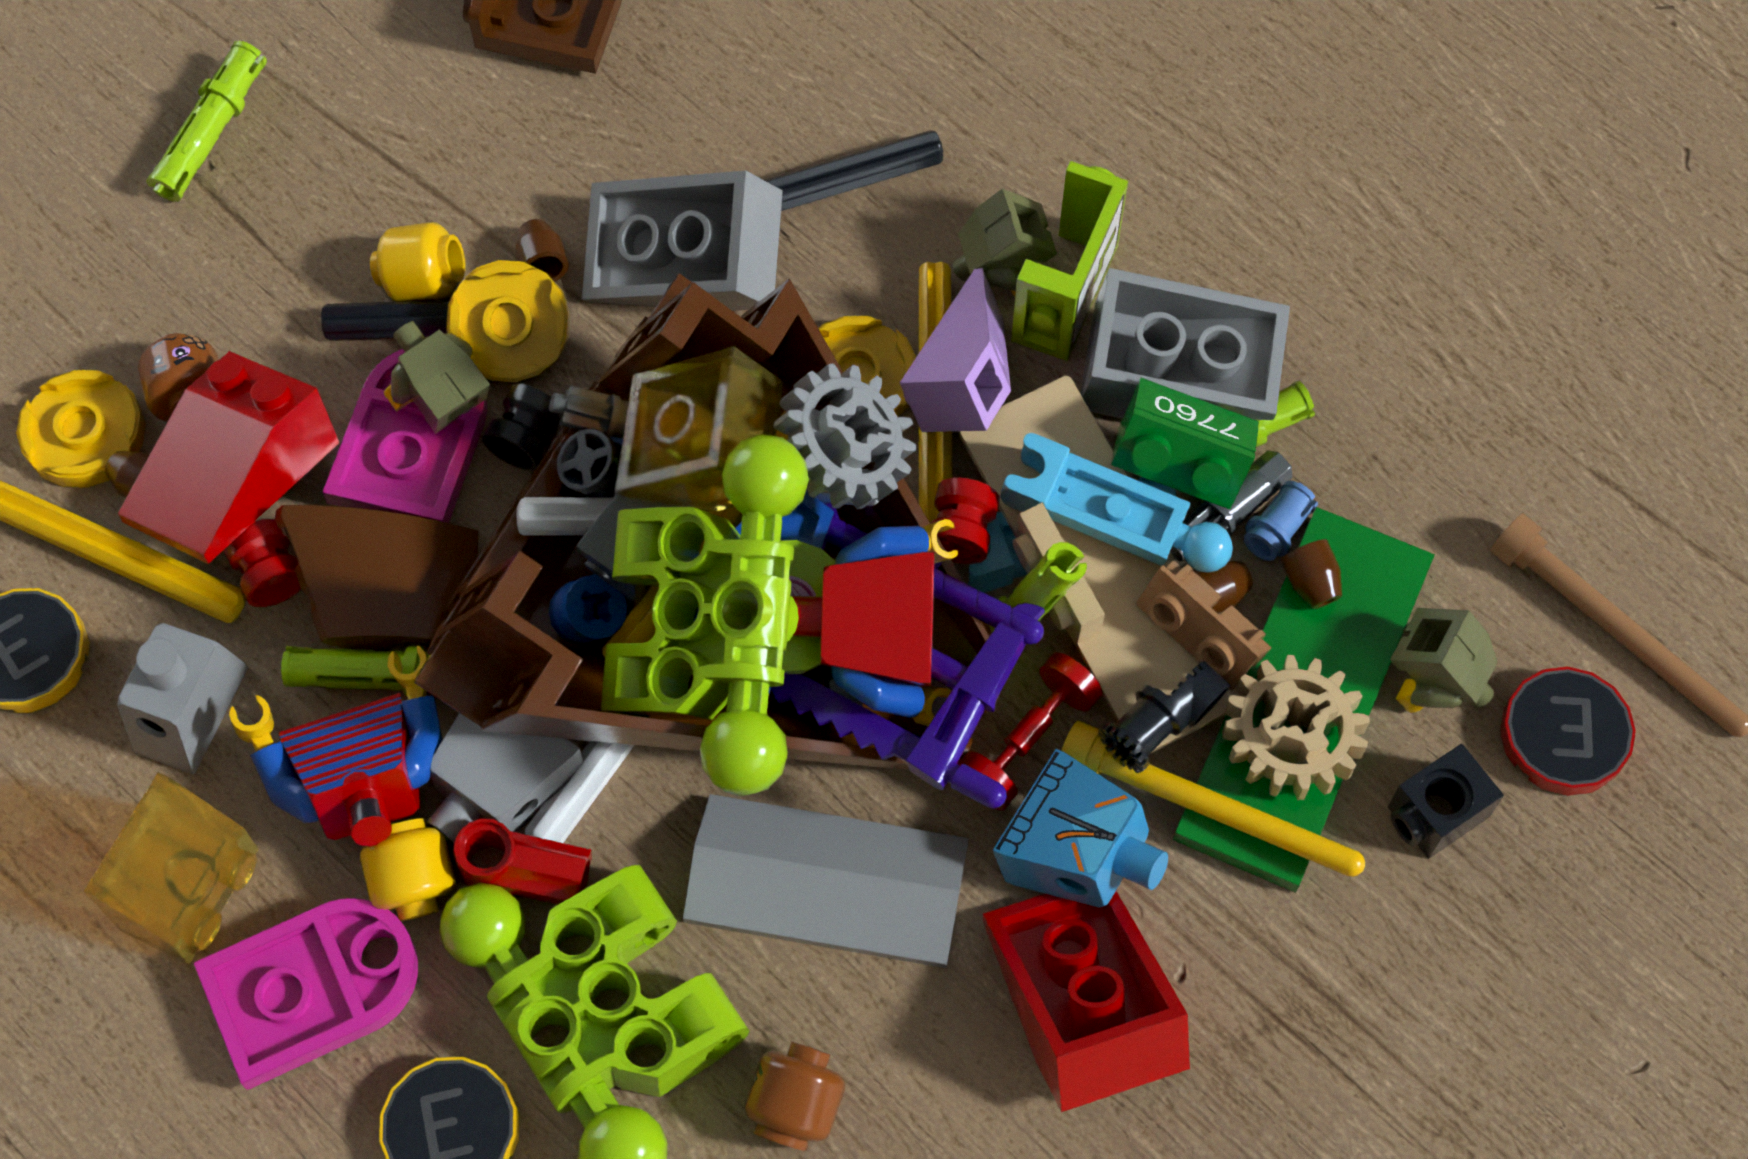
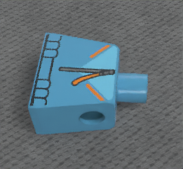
[993,749,1168,907]

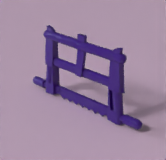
[771,503,1045,809]

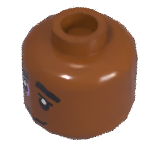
[138,333,219,422]
[744,1041,845,1151]

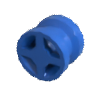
[549,574,627,644]

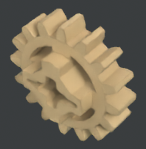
[1222,655,1370,800]

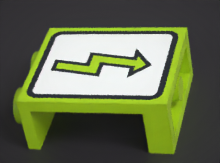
[1011,161,1128,361]

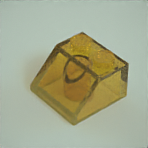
[615,346,783,511]
[84,772,258,965]

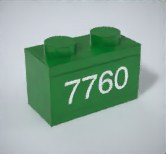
[1111,377,1259,509]

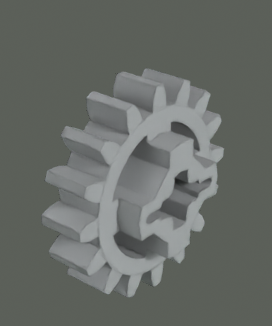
[774,363,916,509]

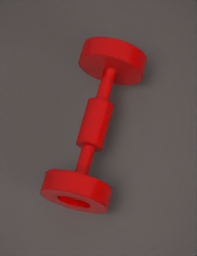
[957,652,1103,811]

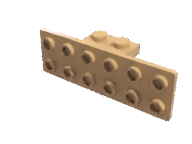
[959,376,1240,754]

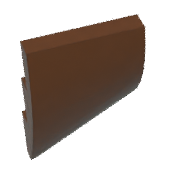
[275,505,479,651]

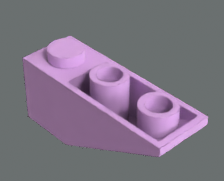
[900,268,1011,432]

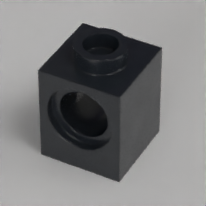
[1387,743,1504,859]

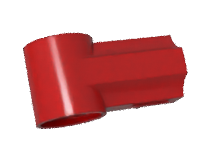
[454,819,592,905]

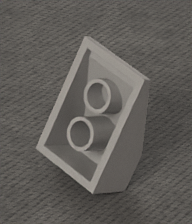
[582,170,783,311]
[1080,268,1290,420]

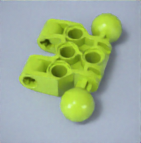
[600,435,809,796]
[439,865,750,1159]

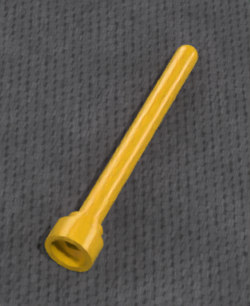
[1061,720,1365,877]

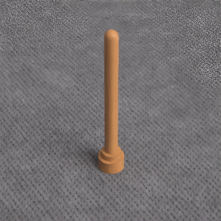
[1489,513,1748,737]

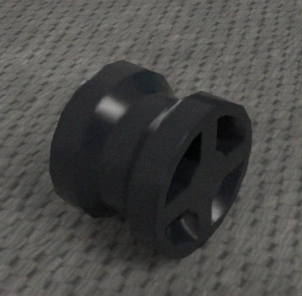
[557,429,637,498]

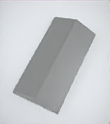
[683,794,969,968]

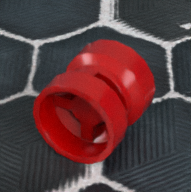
[930,477,1000,564]
[224,519,301,607]

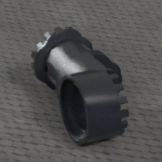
[1098,661,1231,773]

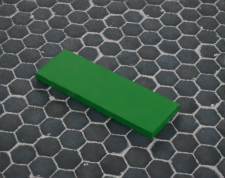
[1173,507,1435,893]

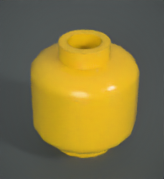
[370,222,465,302]
[360,818,456,921]

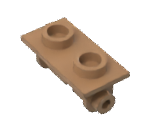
[1135,560,1272,691]

